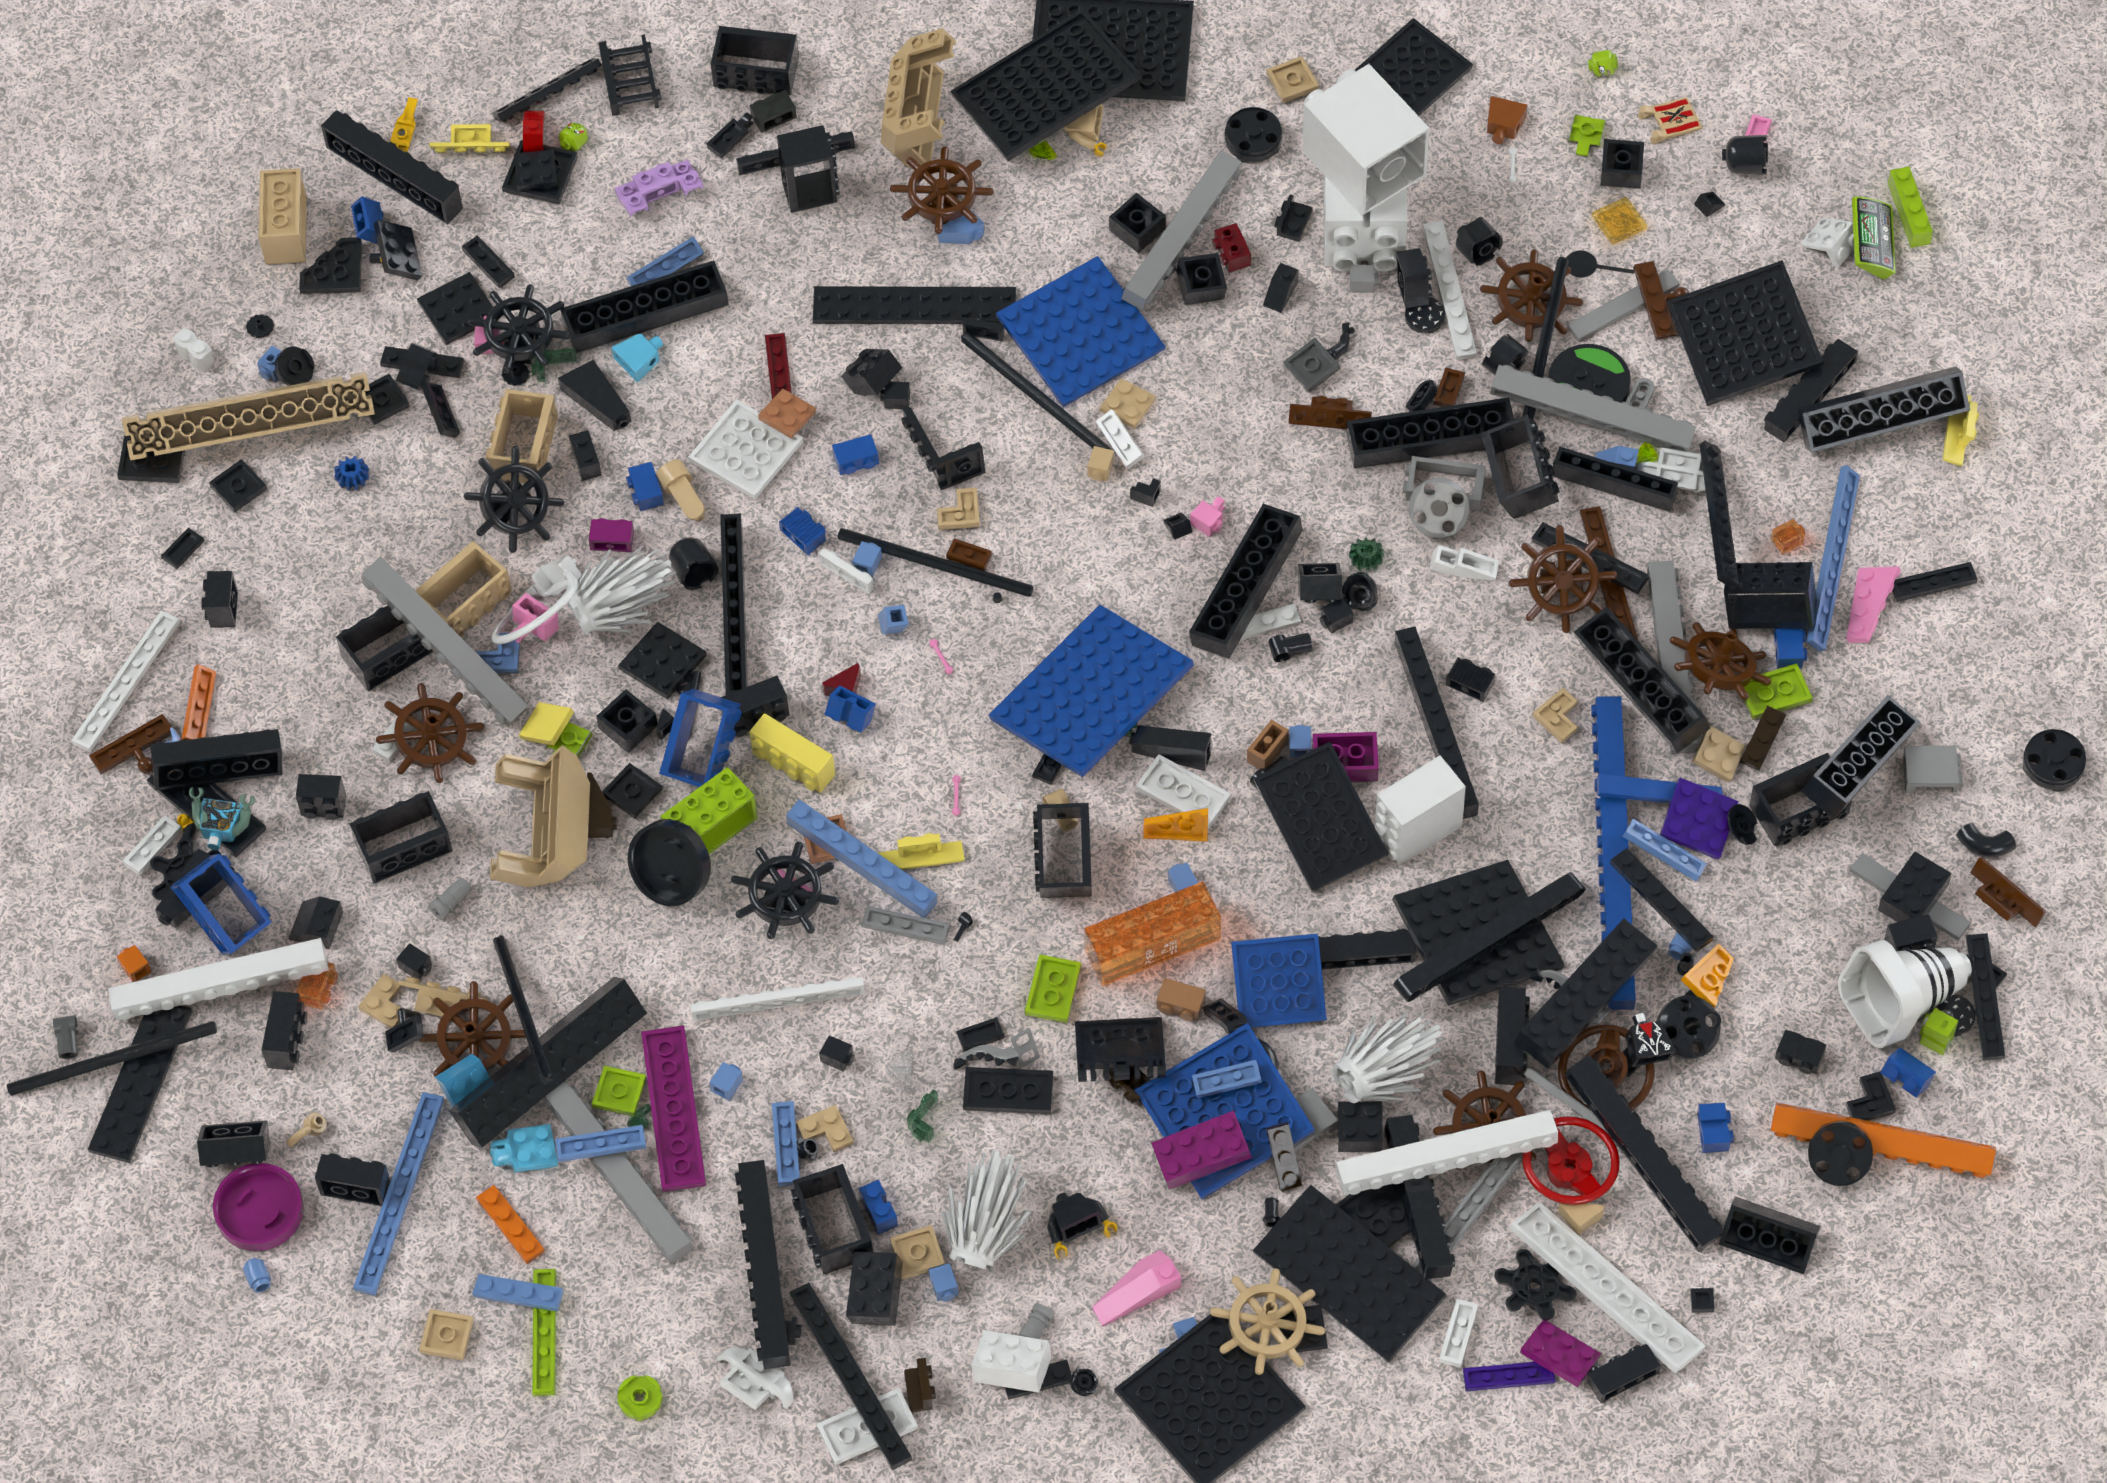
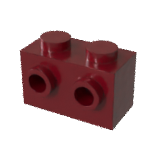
[1212,223,1251,273]

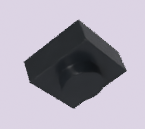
[1690,1288,1715,1313]

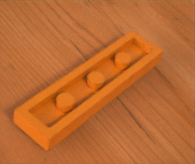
[181,664,216,740]
[476,1185,545,1264]

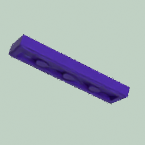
[1463,1362,1556,1392]

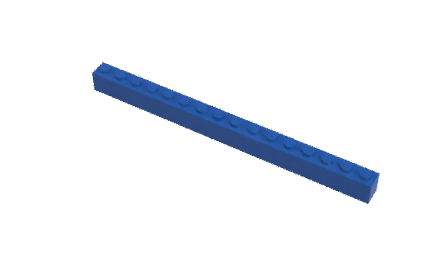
[1591,696,1636,1010]

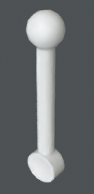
[1509,147,1517,183]

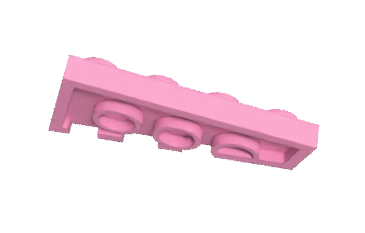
[1846,566,1901,643]

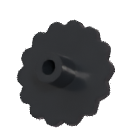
[246,314,274,338]
[501,361,530,386]

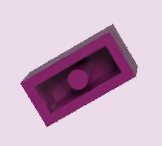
[589,518,634,552]

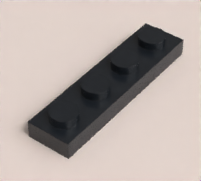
[380,346,465,378]
[1892,562,1978,602]

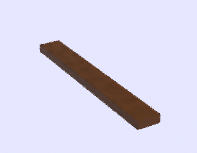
[1580,506,1639,642]

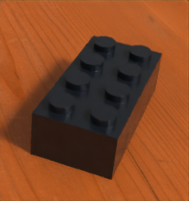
[1495,987,1530,1085]

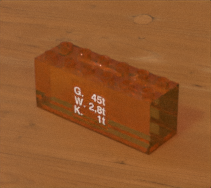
[1084,881,1221,987]

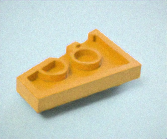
[1143,808,1208,842]
[1680,943,1734,1008]

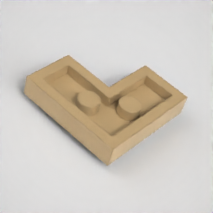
[937,487,980,530]
[1532,688,1578,743]
[358,974,402,1028]
[796,1105,854,1152]

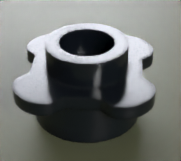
[797,1138,818,1160]

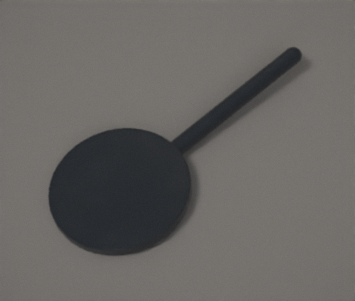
[1566,250,1634,278]

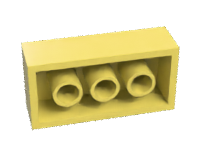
[749,713,835,793]

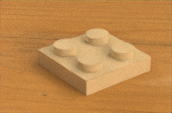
[1266,56,1319,103]
[1100,378,1156,429]
[1692,725,1745,782]
[890,1225,945,1280]
[419,1309,474,1361]

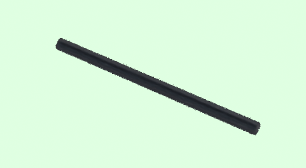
[1522,257,1569,421]
[961,332,1111,450]
[838,528,1034,597]
[493,935,553,1085]
[7,1021,218,1096]

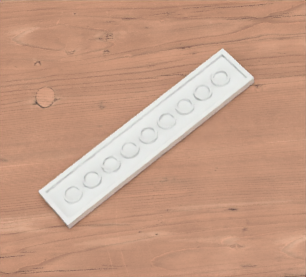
[1509,1202,1706,1374]

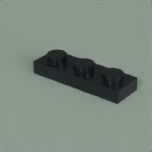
[462,235,515,288]
[421,382,460,438]
[1004,1359,1072,1400]

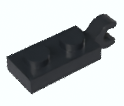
[706,112,754,159]

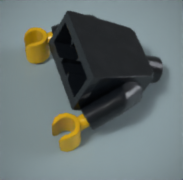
[1047,1193,1118,1260]

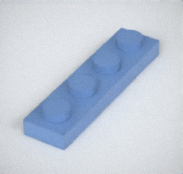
[626,236,704,286]
[1622,819,1707,881]
[772,1101,800,1186]
[555,1125,646,1162]
[472,1274,564,1312]

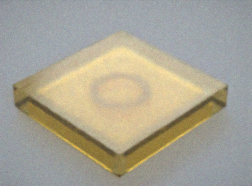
[1591,196,1647,245]

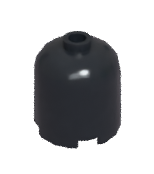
[1722,135,1768,175]
[669,537,719,590]

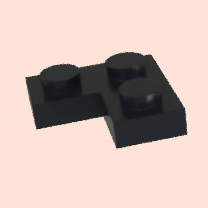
[1846,1071,1896,1121]

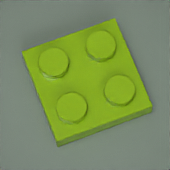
[592,1065,647,1117]

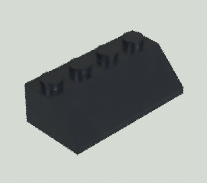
[1719,1197,1821,1274]

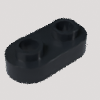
[1406,380,1438,412]

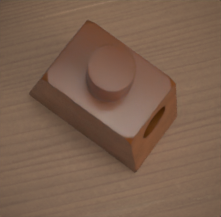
[1487,96,1528,144]

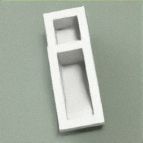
[1429,545,1499,580]

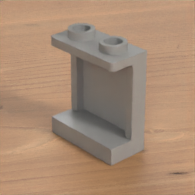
[1903,746,1962,793]
[1294,1087,1338,1155]

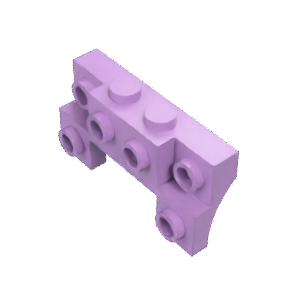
[615,159,704,217]

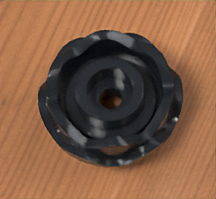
[1070,1369,1098,1396]

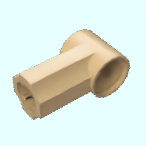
[1042,788,1079,832]

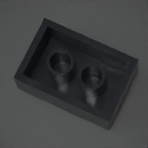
[720,675,790,737]
[1878,851,1952,922]
[261,991,308,1070]
[197,1120,270,1168]
[315,1153,391,1206]
[846,1252,903,1326]

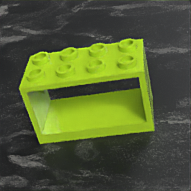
[660,767,758,854]

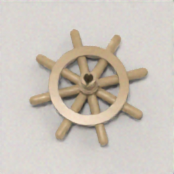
[1210,1268,1325,1375]

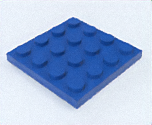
[1231,933,1327,1028]

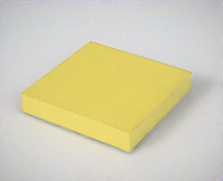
[519,702,574,746]

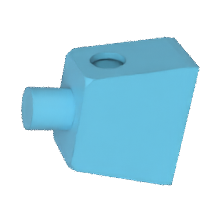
[612,334,663,382]

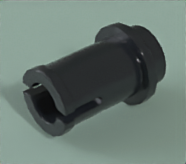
[1677,953,1694,976]
[1263,1197,1280,1227]

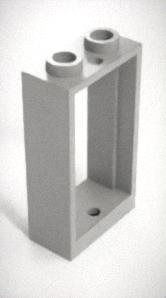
[1403,456,1486,511]

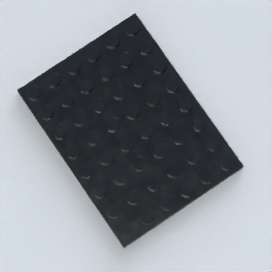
[1032,0,1194,101]
[950,9,1142,161]

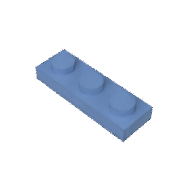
[1192,1060,1262,1098]

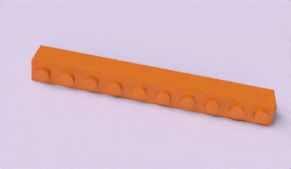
[1771,1102,1996,1178]

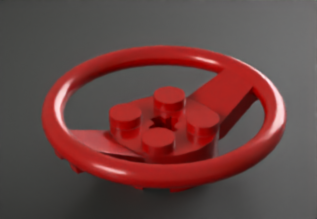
[1522,1116,1620,1205]

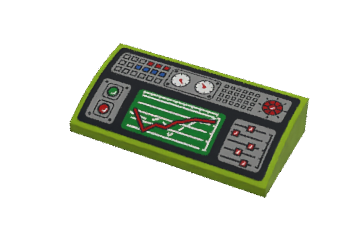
[1852,196,1896,279]

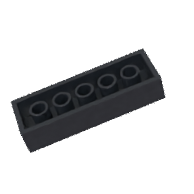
[150,729,283,791]

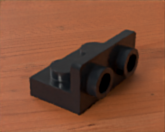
[1274,194,1313,242]

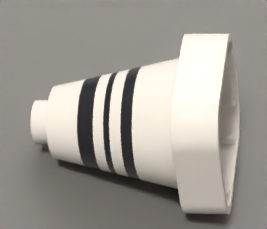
[1838,940,1972,1048]

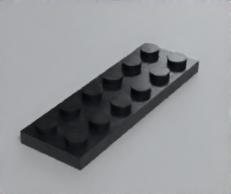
[147,775,266,857]

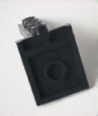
[901,407,986,490]

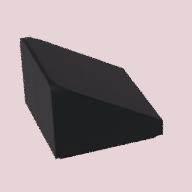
[1694,191,1725,217]
[1163,513,1193,540]
[656,709,674,740]

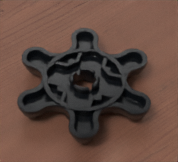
[150,838,224,901]
[1494,1249,1576,1321]

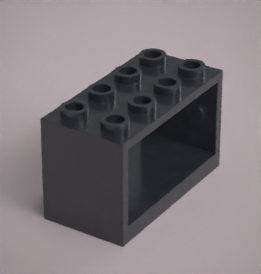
[710,26,799,95]
[777,125,840,213]
[1481,415,1560,519]
[1724,562,1817,629]
[336,605,434,692]
[1749,753,1852,846]
[349,791,453,884]
[1033,803,1092,898]
[790,1164,873,1275]

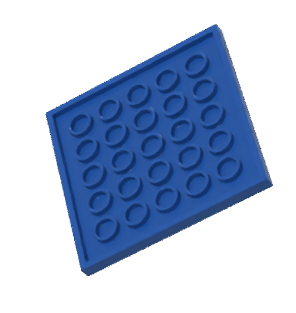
[996,256,1165,407]
[1135,1023,1315,1200]

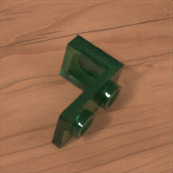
[531,348,577,383]
[907,1089,938,1143]

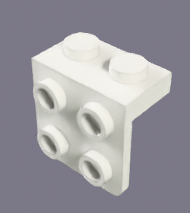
[1802,218,1854,267]

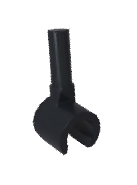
[953,912,973,942]

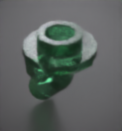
[627,1104,651,1129]

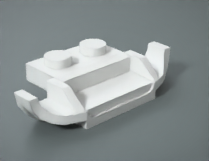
[1636,447,1705,492]
[716,1347,794,1410]

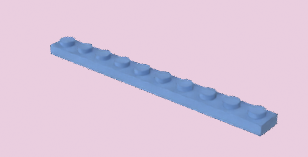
[1806,465,1860,652]
[353,1092,444,1296]

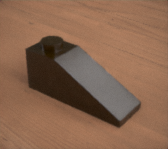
[587,772,617,838]

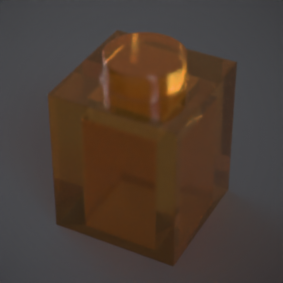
[1771,519,1805,554]

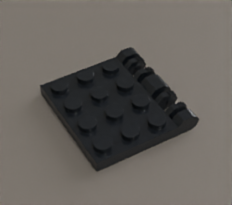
[1075,1017,1166,1082]

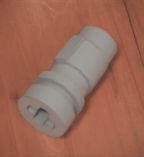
[428,878,472,920]
[1018,1303,1054,1339]

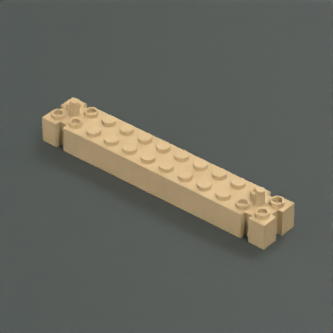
[122,371,375,460]

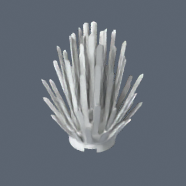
[567,546,676,634]
[1331,1011,1443,1103]
[941,1149,1031,1270]

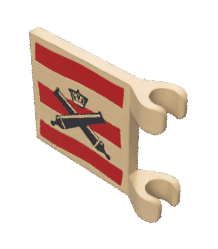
[1638,97,1703,144]

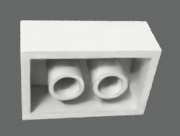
[971,1330,1052,1393]

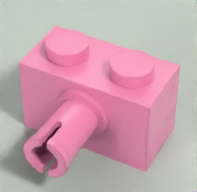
[511,593,559,643]

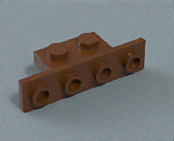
[1289,396,1372,429]
[1970,857,2046,927]

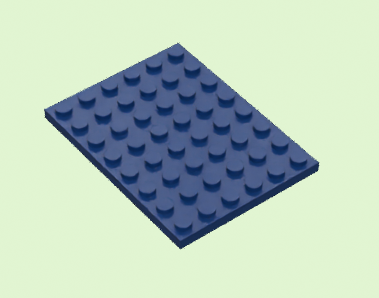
[989,605,1194,778]

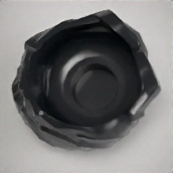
[1342,572,1378,611]

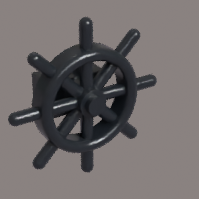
[467,284,570,373]
[463,446,565,553]
[731,842,839,940]

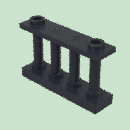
[598,34,662,116]

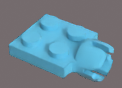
[490,1124,558,1173]

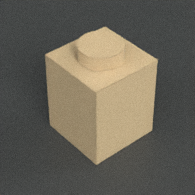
[1087,446,1114,481]

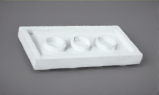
[1136,754,1231,829]
[817,1388,918,1466]

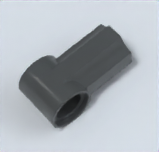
[53,1015,78,1060]

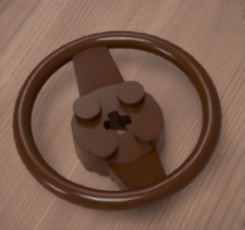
[1558,1024,1655,1111]

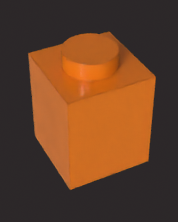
[116,945,152,982]

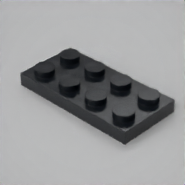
[963,1067,1053,1114]

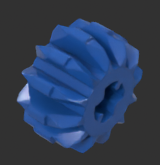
[334,455,369,491]

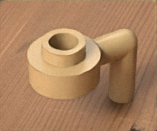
[286,1112,327,1147]

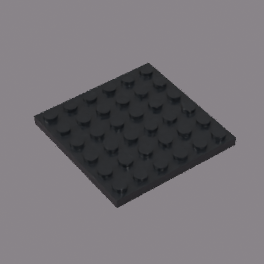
[1667,260,1824,406]
[1392,860,1565,1006]
[1114,1314,1306,1483]

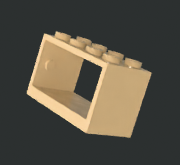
[259,168,307,264]
[486,389,558,483]
[415,541,512,637]

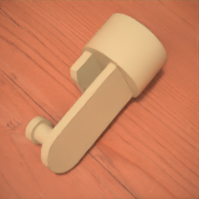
[656,459,705,522]

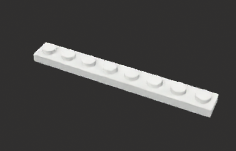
[1423,221,1477,360]
[71,611,180,753]
[690,977,865,1021]

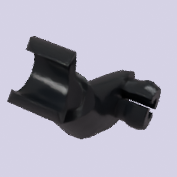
[1327,322,1355,360]

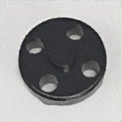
[1224,107,1282,163]
[2023,729,2086,792]
[1657,995,1721,1060]
[1808,1121,1873,1186]

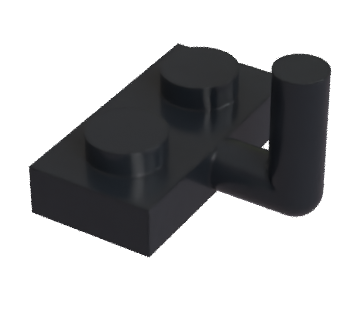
[385,1008,424,1052]

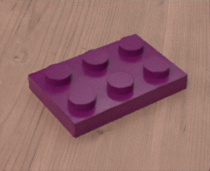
[1520,1320,1601,1387]

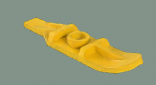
[390,97,418,152]

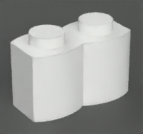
[173,328,215,372]

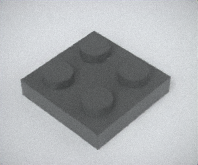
[1283,338,1341,393]

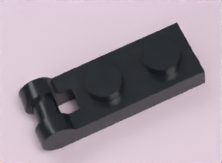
[1202,998,1248,1034]

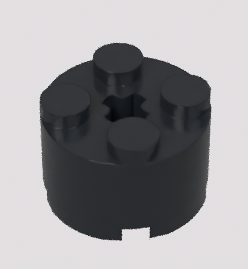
[1456,217,1503,266]
[1482,334,1529,376]

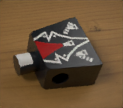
[1626,1013,1676,1068]

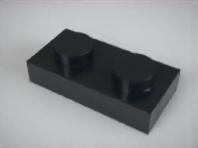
[962,317,1004,342]

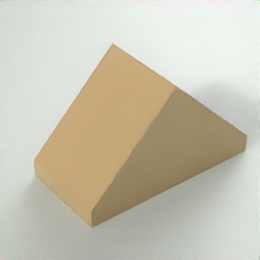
[1558,1203,1604,1235]

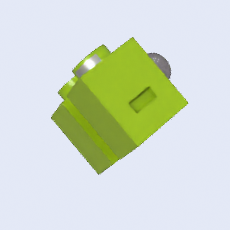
[1919,1008,1958,1056]

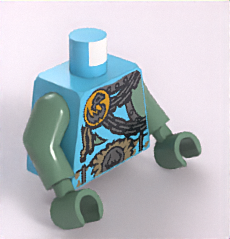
[189,787,256,850]

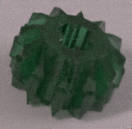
[1349,536,1384,573]

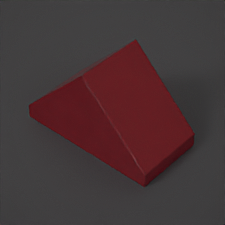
[822,663,861,696]

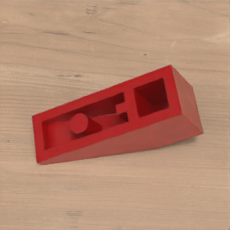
[523,110,545,152]

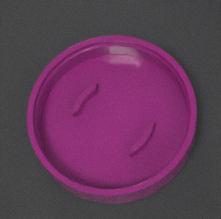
[213,1163,304,1251]

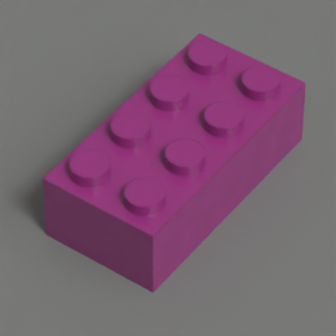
[1151,1111,1252,1190]

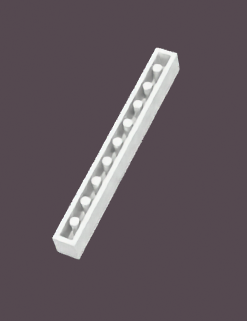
[108,938,329,1021]
[1336,1110,1558,1195]

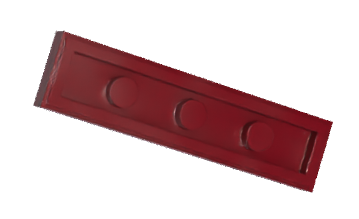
[765,333,792,399]

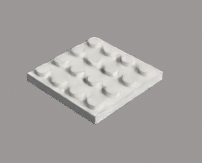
[688,399,803,500]

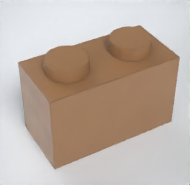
[1247,719,1289,769]
[1156,978,1206,1021]

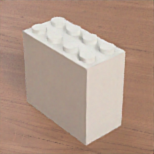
[1374,756,1466,866]

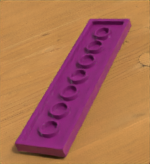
[641,1025,706,1192]

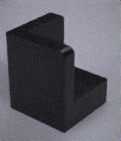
[1130,478,1161,507]

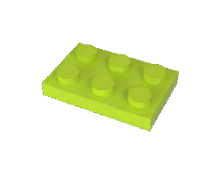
[1744,664,1813,720]
[1025,954,1082,1023]

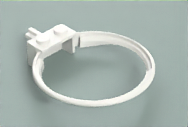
[491,555,582,644]

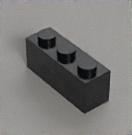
[1587,1344,1661,1403]

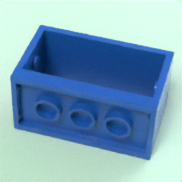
[659,689,741,787]
[171,853,272,955]

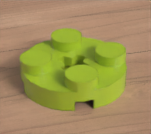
[617,1375,663,1421]

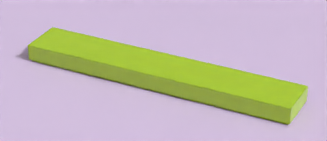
[532,1268,556,1396]

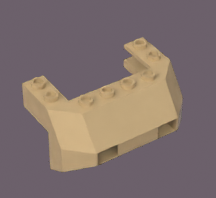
[880,28,956,167]
[490,745,590,888]

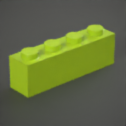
[1888,166,1933,248]

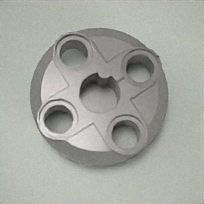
[1409,478,1469,538]

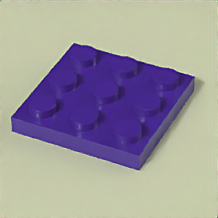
[1659,777,1739,860]

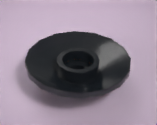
[1727,804,1758,845]

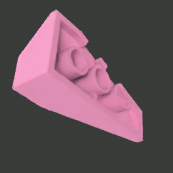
[1092,1250,1181,1326]

